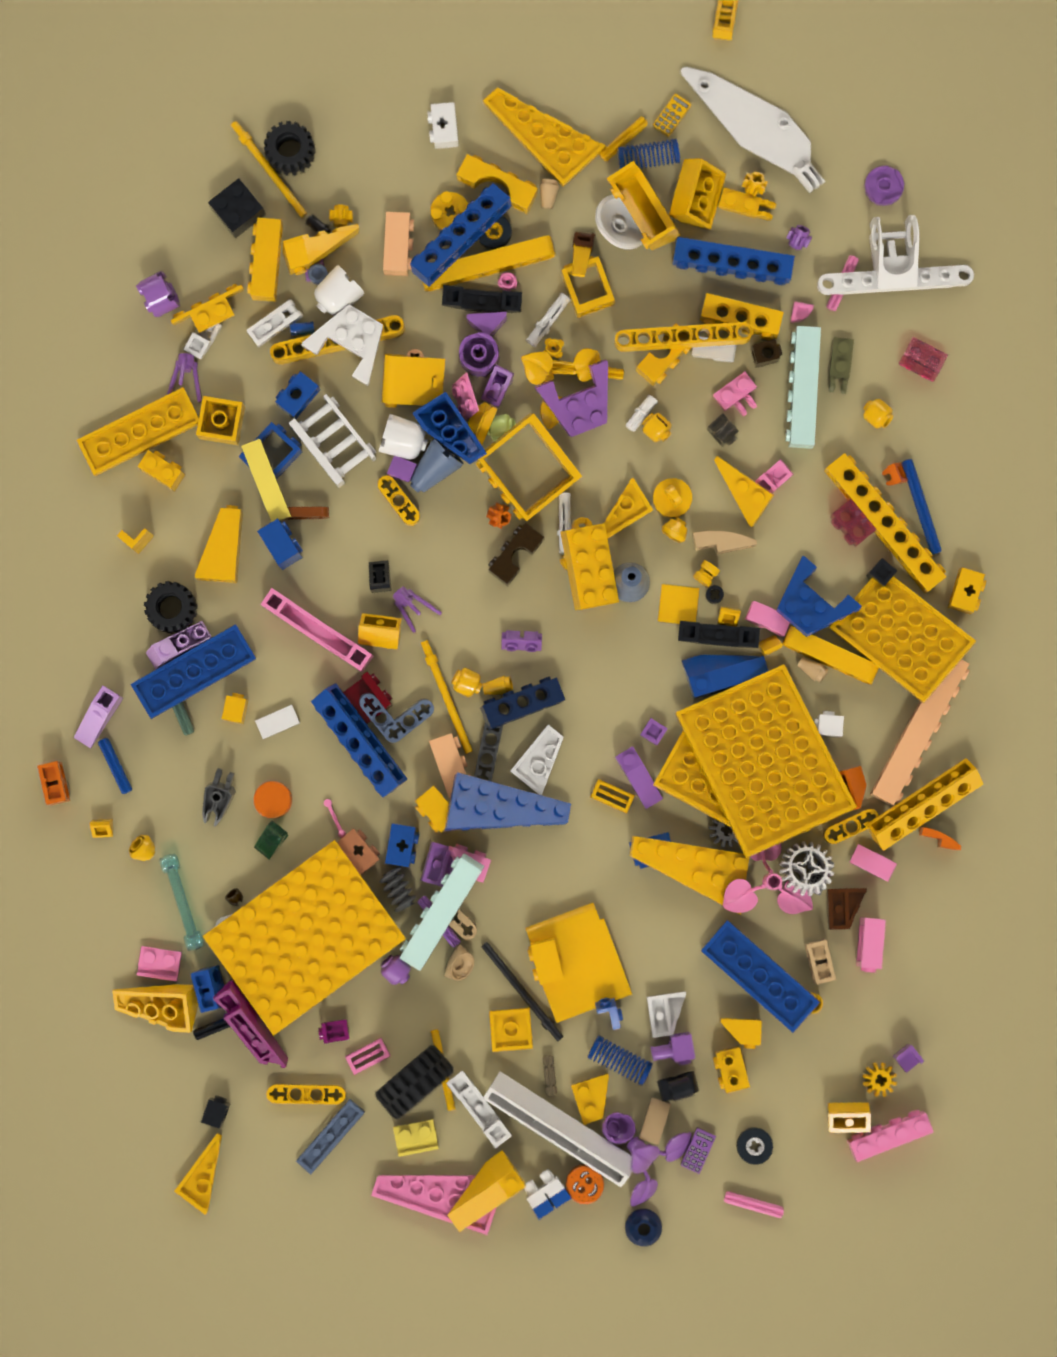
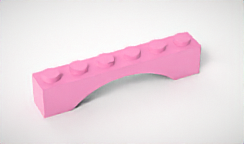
[260,588,374,673]

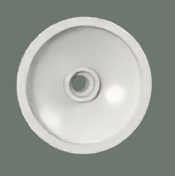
[595,195,643,249]

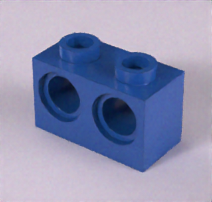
[190,965,224,1013]

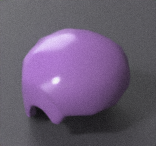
[602,1112,635,1144]

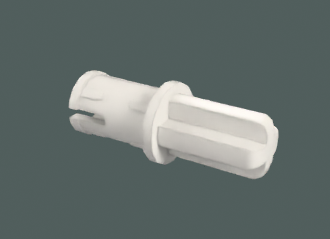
[626,395,658,432]

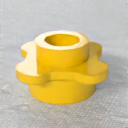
[543,338,564,359]

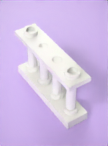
[289,394,376,488]

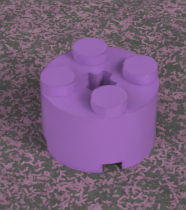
[136,271,180,317]
[459,332,499,377]

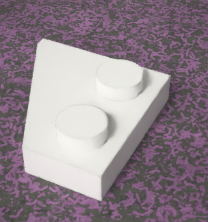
[647,991,686,1038]

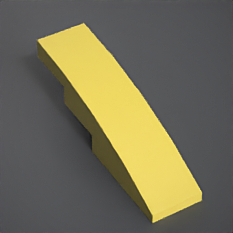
[241,439,291,522]

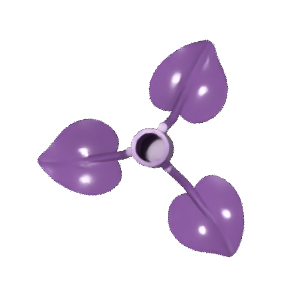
[627,1131,692,1207]

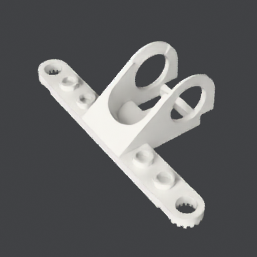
[817,215,974,295]

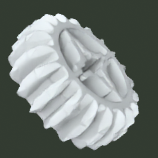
[779,841,834,896]

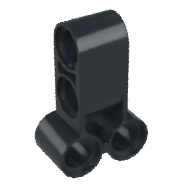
[657,1071,699,1102]

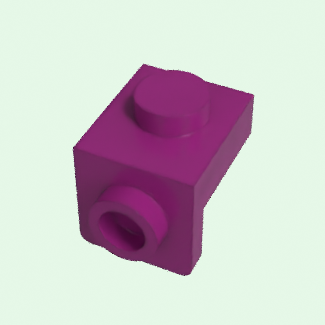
[318,1019,350,1044]

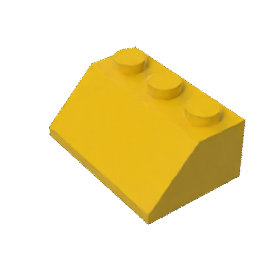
[669,158,726,230]

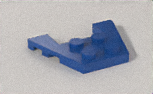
[777,556,862,637]

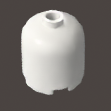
[314,265,364,315]
[378,414,428,460]

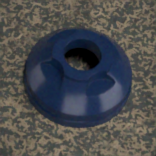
[625,1208,662,1247]

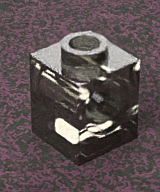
[707,414,739,448]

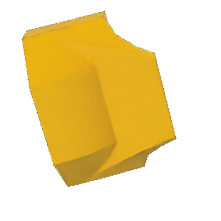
[468,402,497,445]

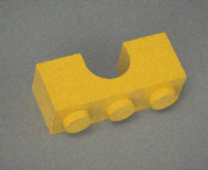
[636,323,693,387]

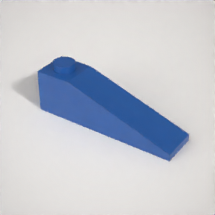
[412,392,487,464]
[681,655,768,699]

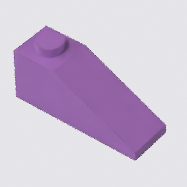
[615,746,663,809]

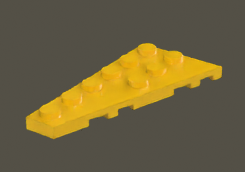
[483,87,606,187]
[629,836,749,915]

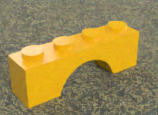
[456,154,538,214]

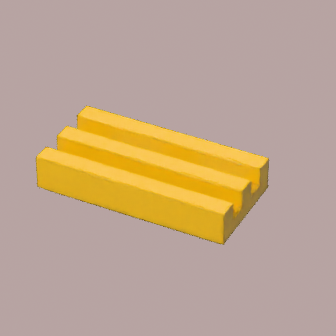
[590,779,635,814]

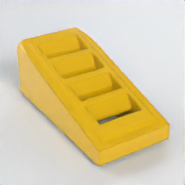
[713,0,738,40]

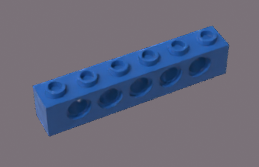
[410,183,512,287]
[672,237,795,285]
[311,683,408,798]

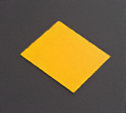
[658,584,699,624]

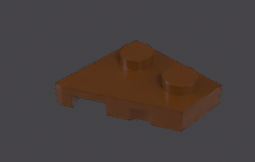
[827,888,867,930]

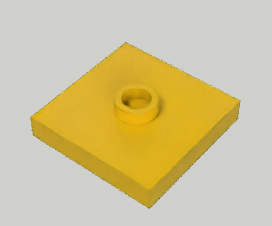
[489,1007,533,1052]

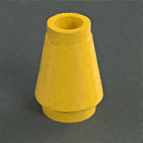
[483,675,513,695]

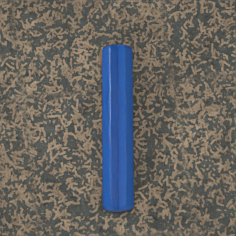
[98,738,132,794]

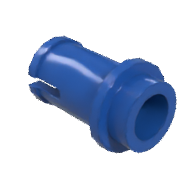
[290,321,315,338]

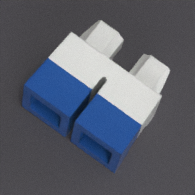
[524,1169,572,1219]

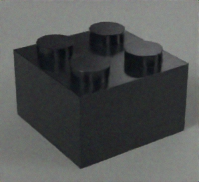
[208,178,266,239]

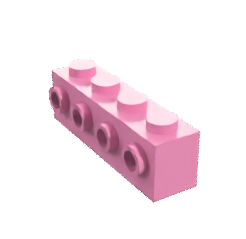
[847,1110,934,1162]

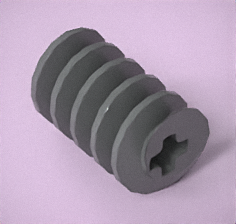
[380,866,416,912]

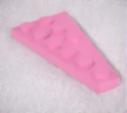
[371,1175,497,1235]

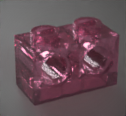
[830,499,876,547]

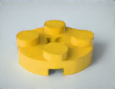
[431,191,468,230]

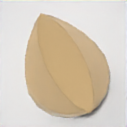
[445,944,474,981]

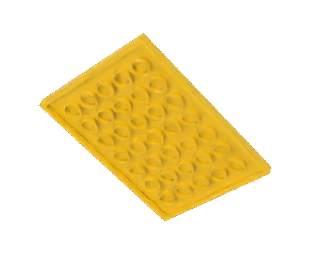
[675,664,857,858]
[203,840,407,1036]

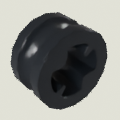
[705,585,724,604]

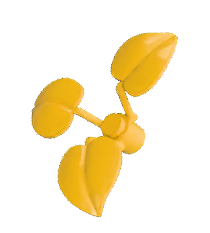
[521,348,600,430]

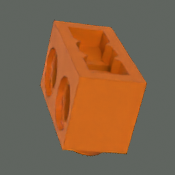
[37,761,71,806]

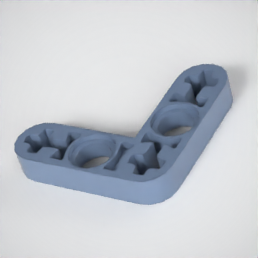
[359,693,434,743]

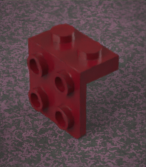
[343,672,393,724]

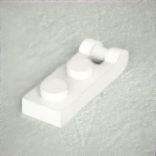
[246,299,303,348]

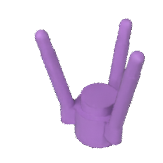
[167,353,201,403]
[392,586,442,633]

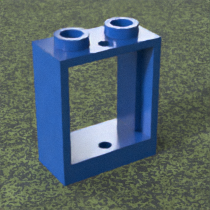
[239,422,302,479]

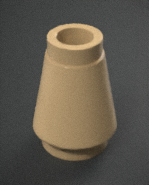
[540,179,559,209]
[797,656,829,683]

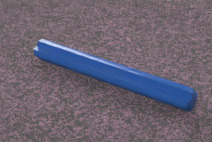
[902,459,942,555]

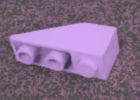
[146,621,212,670]
[74,686,124,749]

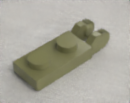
[829,337,854,394]

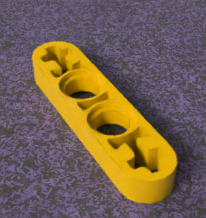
[266,1084,346,1104]

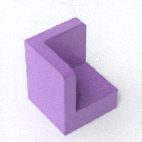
[387,456,417,482]
[893,1044,924,1073]

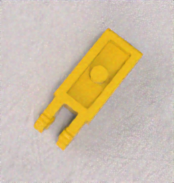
[718,187,776,221]

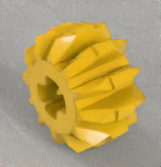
[862,1062,897,1097]

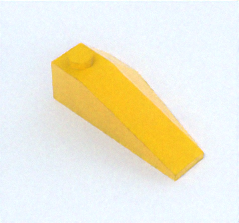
[282,224,359,275]

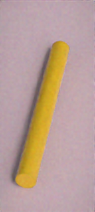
[431,1029,456,1111]

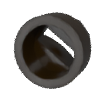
[225,888,243,906]

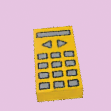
[653,93,692,138]

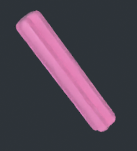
[826,255,859,311]
[724,1191,784,1218]

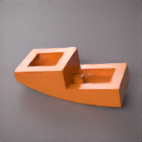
[919,827,961,851]

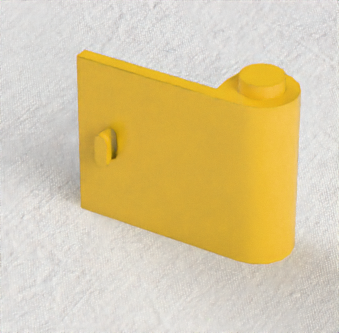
[381,354,445,408]

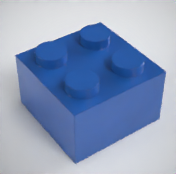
[257,518,303,570]

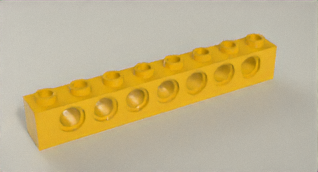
[824,453,947,594]

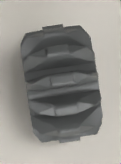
[709,818,738,848]

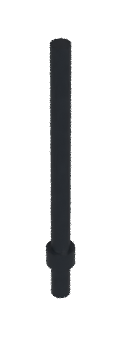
[481,942,564,1042]

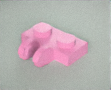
[713,372,757,416]

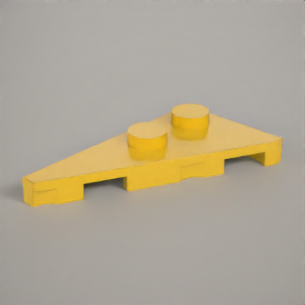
[714,456,774,527]
[604,478,654,539]
[174,1133,222,1215]

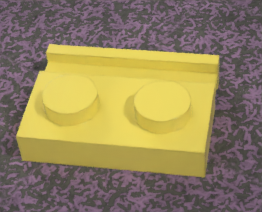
[393,1119,439,1157]

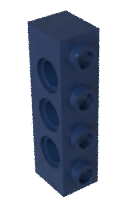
[480,676,565,730]

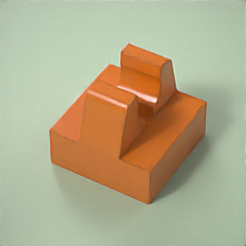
[882,463,908,486]

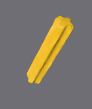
[600,116,648,162]

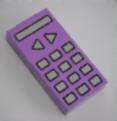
[680,1127,716,1174]

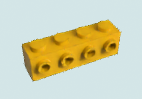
[247,217,283,302]

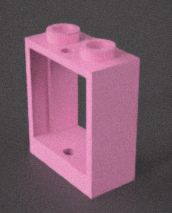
[856,917,886,973]

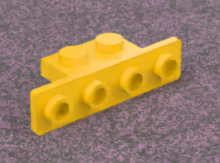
[170,284,244,333]

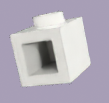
[814,711,844,737]

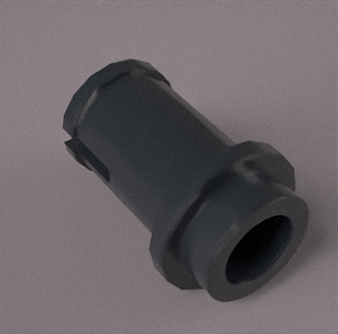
[305,214,331,234]

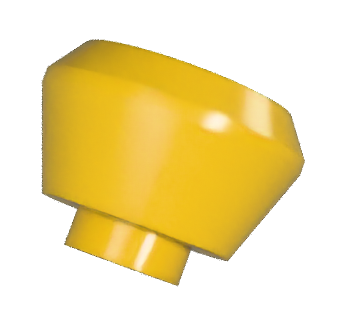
[662,518,688,543]
[129,835,155,861]

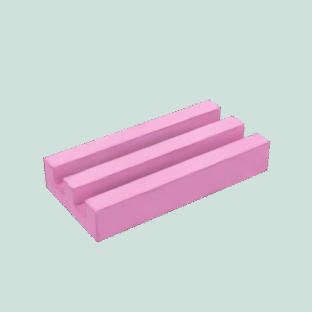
[345,1038,391,1075]

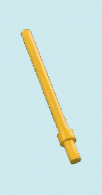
[231,121,307,218]
[421,640,473,754]

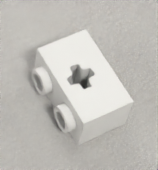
[428,102,459,149]

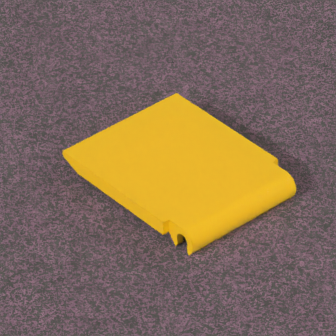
[525,902,632,1023]

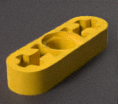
[378,475,420,526]
[824,809,879,844]

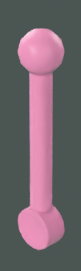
[324,799,346,838]

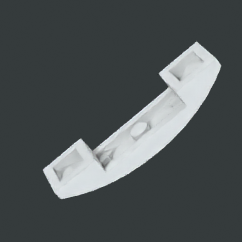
[446,1070,512,1148]

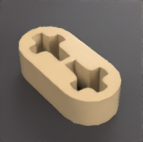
[449,909,477,940]

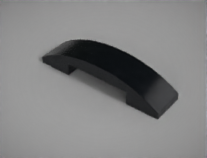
[442,285,522,313]
[678,621,760,648]

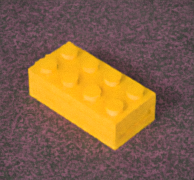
[560,517,619,610]

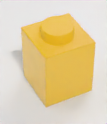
[222,693,249,724]

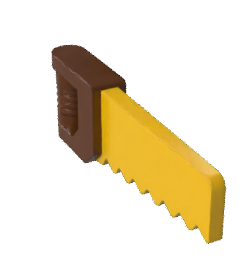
[572,232,596,277]

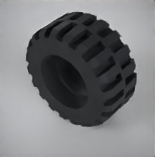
[375,1045,454,1120]

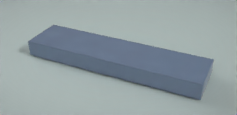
[296,1099,365,1175]

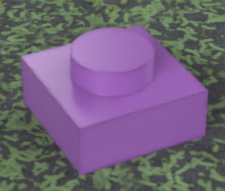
[640,718,668,746]

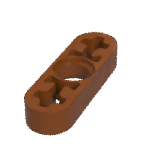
[285,507,329,520]

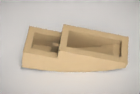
[692,531,757,555]

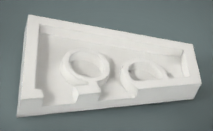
[510,725,564,795]

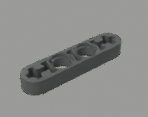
[474,712,503,782]

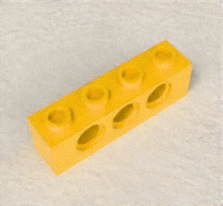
[700,293,784,340]

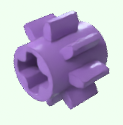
[786,225,812,250]

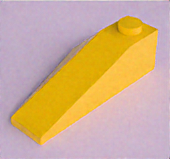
[112,984,199,1032]
[448,1150,526,1232]

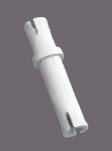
[526,293,571,347]
[557,493,571,554]

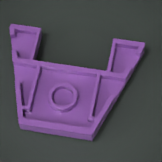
[535,360,608,437]

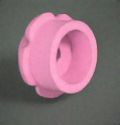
[498,272,517,291]

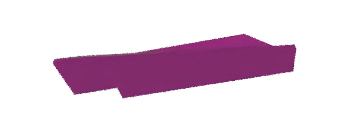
[213,979,288,1068]

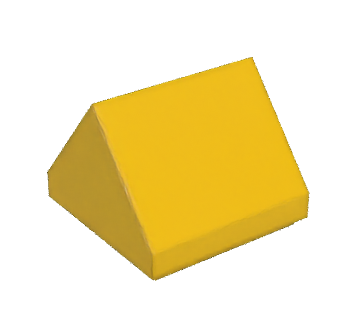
[717,606,741,627]
[89,819,113,838]

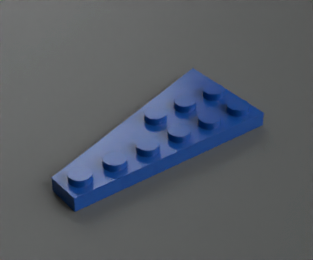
[444,772,571,831]

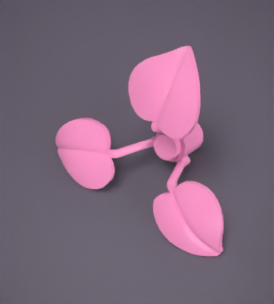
[722,843,813,914]

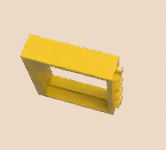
[476,413,582,521]

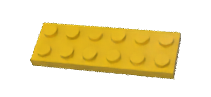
[77,387,199,476]

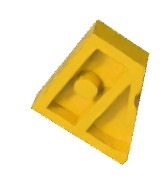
[571,1073,609,1125]

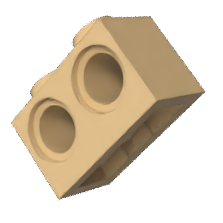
[804,939,836,985]

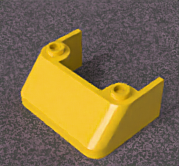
[606,161,681,250]

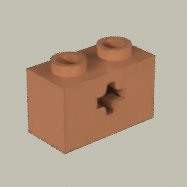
[337,828,381,875]

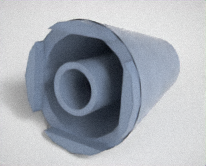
[410,438,464,493]
[614,563,650,602]

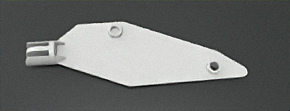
[681,67,825,193]

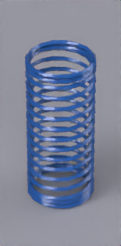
[618,138,680,169]
[588,1035,653,1086]

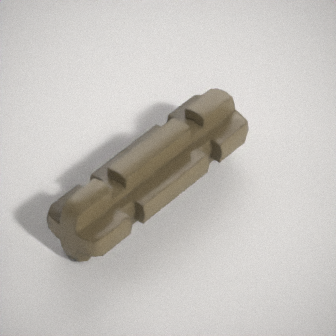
[543,1055,557,1096]

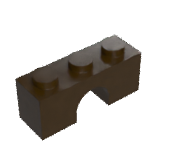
[488,523,544,587]

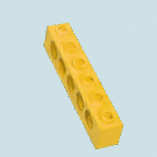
[866,758,983,851]

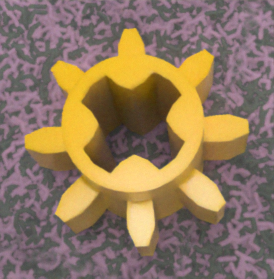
[742,171,768,197]
[329,204,353,228]

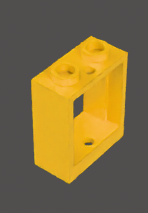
[561,256,615,318]

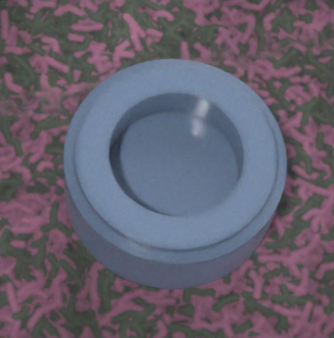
[308,264,328,285]

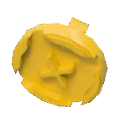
[653,478,692,518]

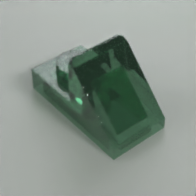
[254,821,288,860]

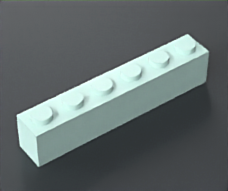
[785,326,821,449]
[400,853,485,971]

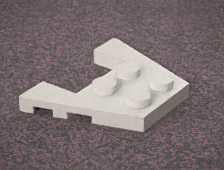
[301,304,383,386]

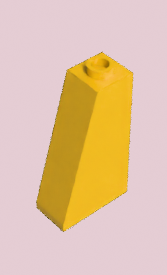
[195,505,243,583]

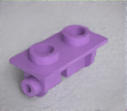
[502,630,542,652]

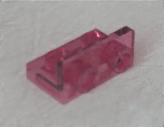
[899,337,948,382]

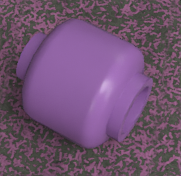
[380,955,411,985]

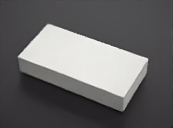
[255,705,300,739]

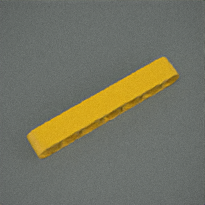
[422,235,556,292]
[270,315,405,365]
[614,322,753,352]

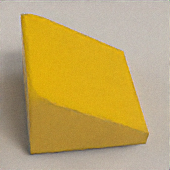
[759,635,783,656]

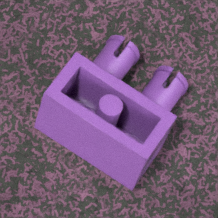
[651,1032,695,1065]

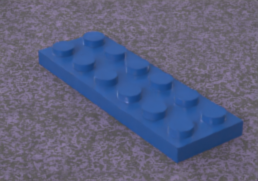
[130,624,256,720]
[701,920,820,1033]

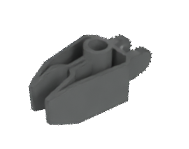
[202,768,236,826]

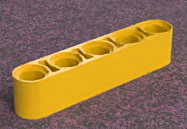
[782,626,879,685]

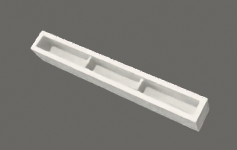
[483,1072,632,1187]

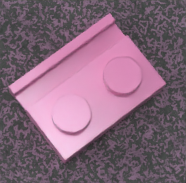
[137,946,182,981]

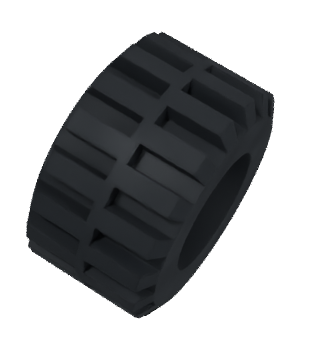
[264,121,315,176]
[144,581,198,633]

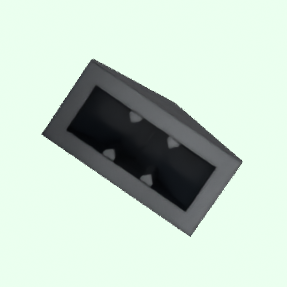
[369,560,392,593]

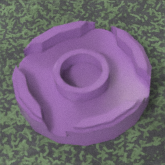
[864,166,904,206]

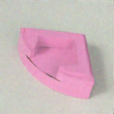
[790,301,814,323]

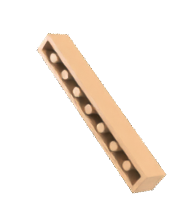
[870,659,970,806]

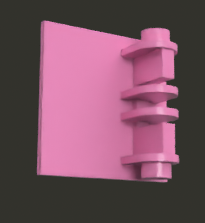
[452,373,479,421]

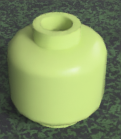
[487,414,516,441]

